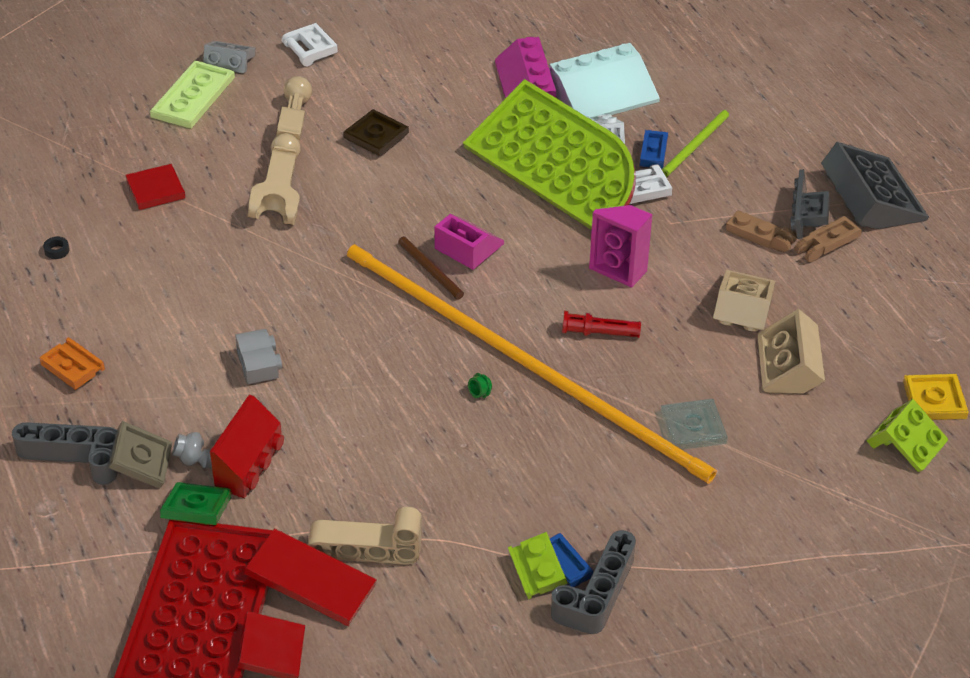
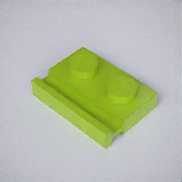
[508,532,568,600]

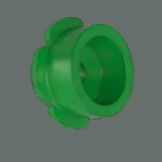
[468,373,492,398]

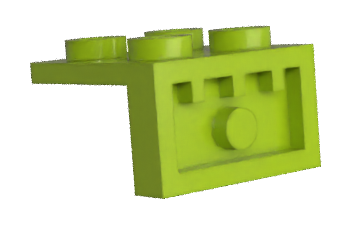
[866,399,948,472]

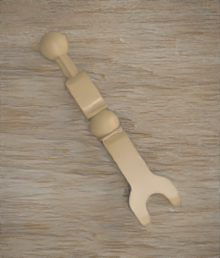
[247,76,312,225]

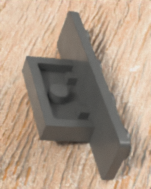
[791,169,830,239]

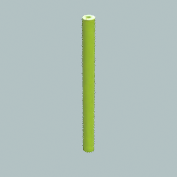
[662,110,729,177]

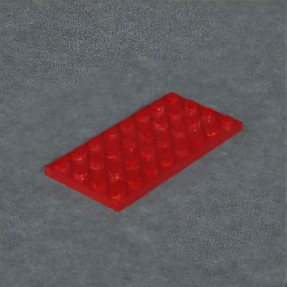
[114,519,282,678]

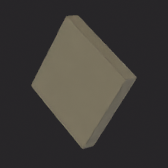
[109,421,172,489]

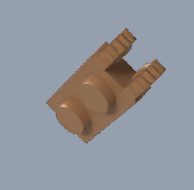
[726,210,797,253]
[794,216,862,263]

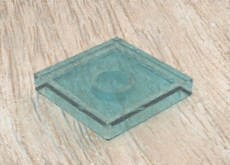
[661,399,728,450]

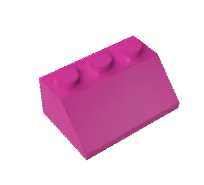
[589,205,653,288]

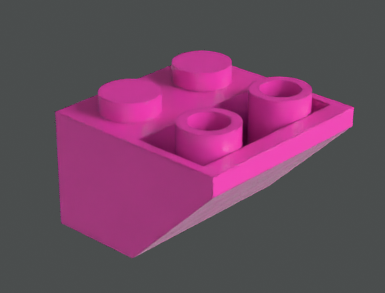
[434,214,504,270]

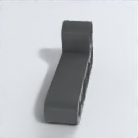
[12,422,118,485]
[550,530,636,634]

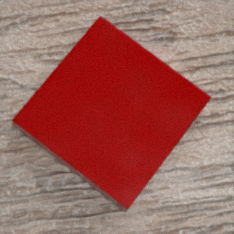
[125,163,186,210]
[237,611,305,678]

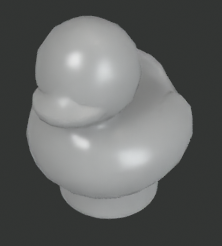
[172,432,212,469]

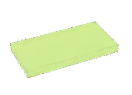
[150,61,235,129]

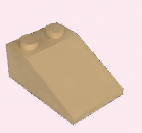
[713,270,775,331]

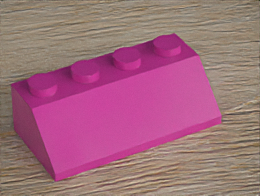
[495,37,556,98]

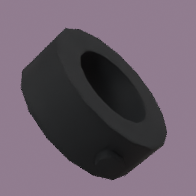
[43,236,70,259]

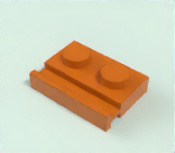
[39,337,105,390]

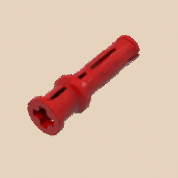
[562,310,641,338]

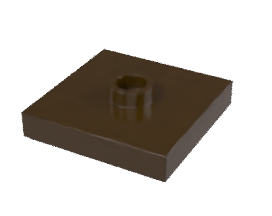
[343,109,409,156]

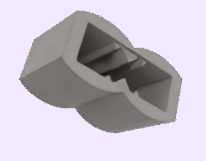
[235,329,282,384]

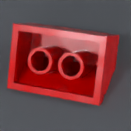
[210,394,284,499]

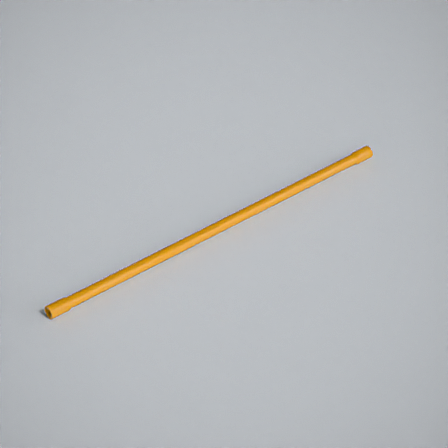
[347,244,717,484]

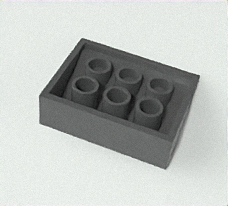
[821,142,929,229]

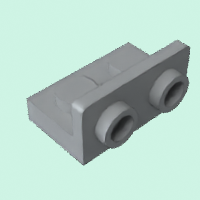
[203,41,256,73]

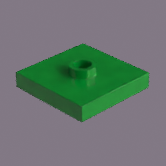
[160,482,231,525]

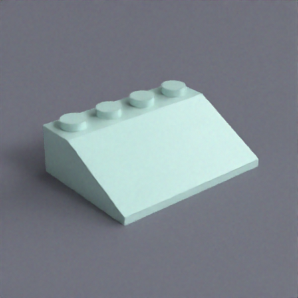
[549,43,660,120]

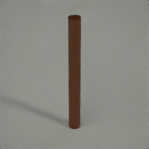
[398,236,464,300]

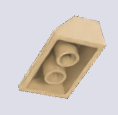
[758,309,825,394]

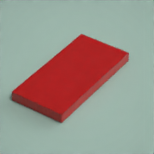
[244,528,377,626]

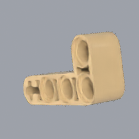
[307,507,422,564]

